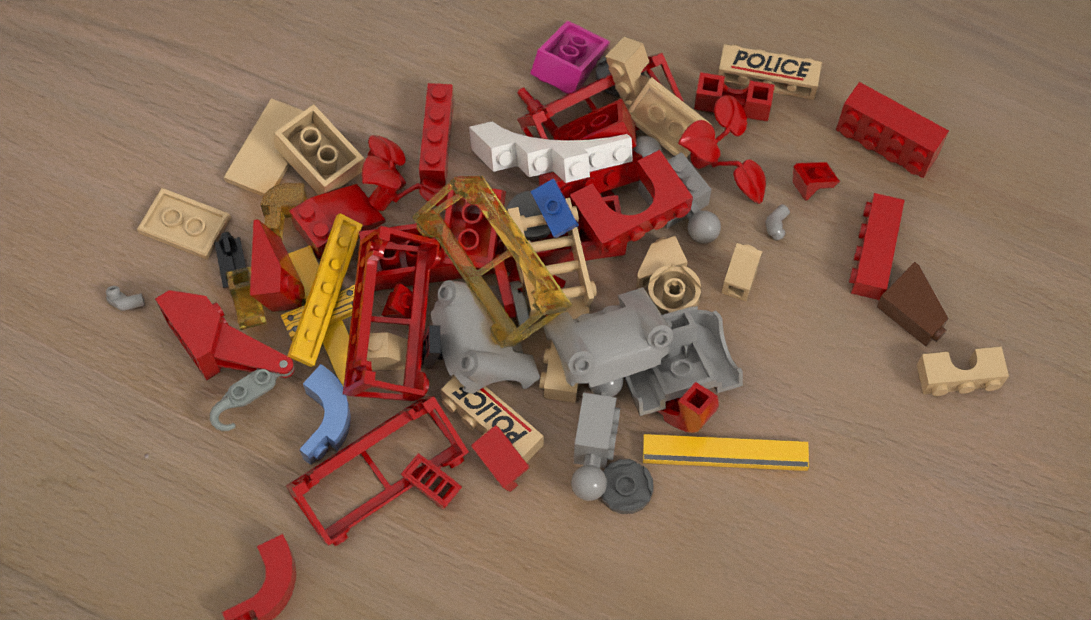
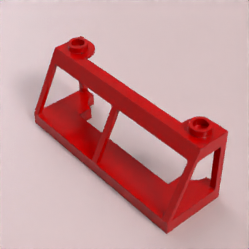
[517,53,684,140]
[343,226,442,401]
[286,396,469,546]

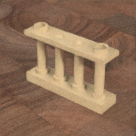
[506,198,597,317]

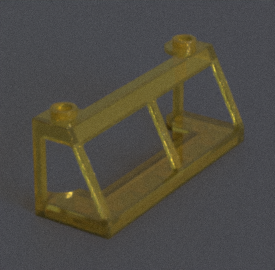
[412,176,572,349]

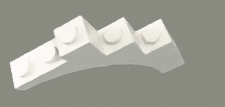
[469,121,633,183]

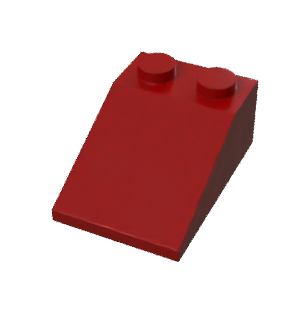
[554,98,637,149]
[440,183,506,269]
[289,184,386,261]
[250,219,305,312]

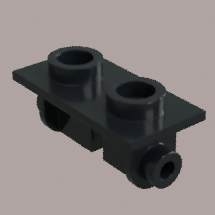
[214,232,249,289]

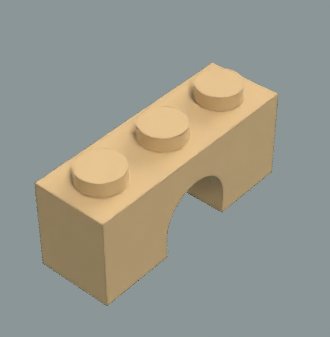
[605,37,651,109]
[917,347,1009,396]

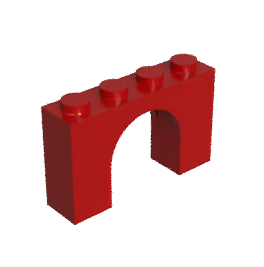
[569,150,693,256]

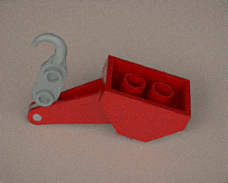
[155,290,295,431]

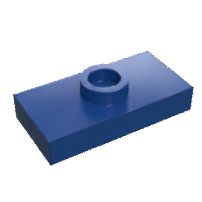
[531,178,579,238]

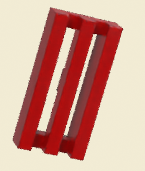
[493,259,517,319]

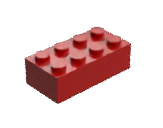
[836,82,949,178]

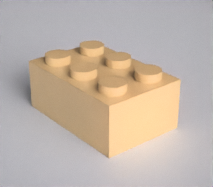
[274,104,364,195]

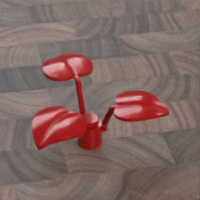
[678,95,766,204]
[362,135,448,211]

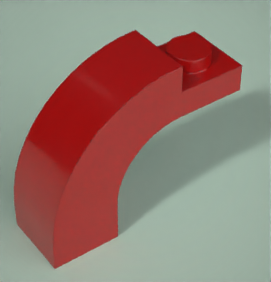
[657,382,719,433]
[222,534,296,620]

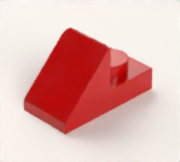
[792,162,840,201]

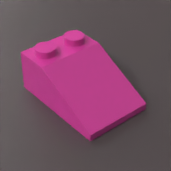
[530,20,610,94]

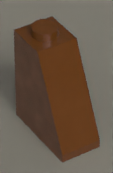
[877,262,949,347]

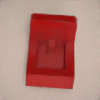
[381,284,413,319]

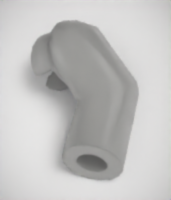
[765,204,790,240]
[105,286,145,311]

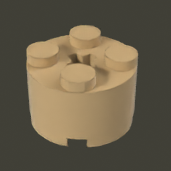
[647,264,701,315]

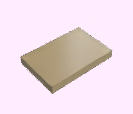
[628,78,712,158]
[137,188,231,260]

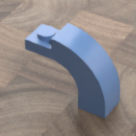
[299,364,351,465]

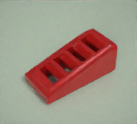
[400,453,462,510]

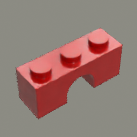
[694,72,775,122]

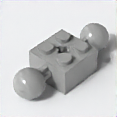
[632,136,721,244]
[571,378,623,501]

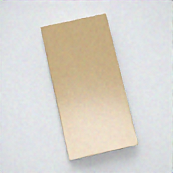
[224,98,303,199]

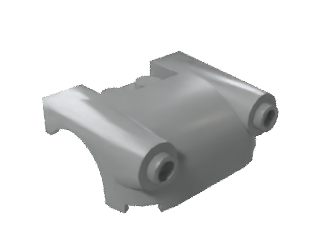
[431,280,540,394]
[542,287,673,387]
[624,306,743,416]

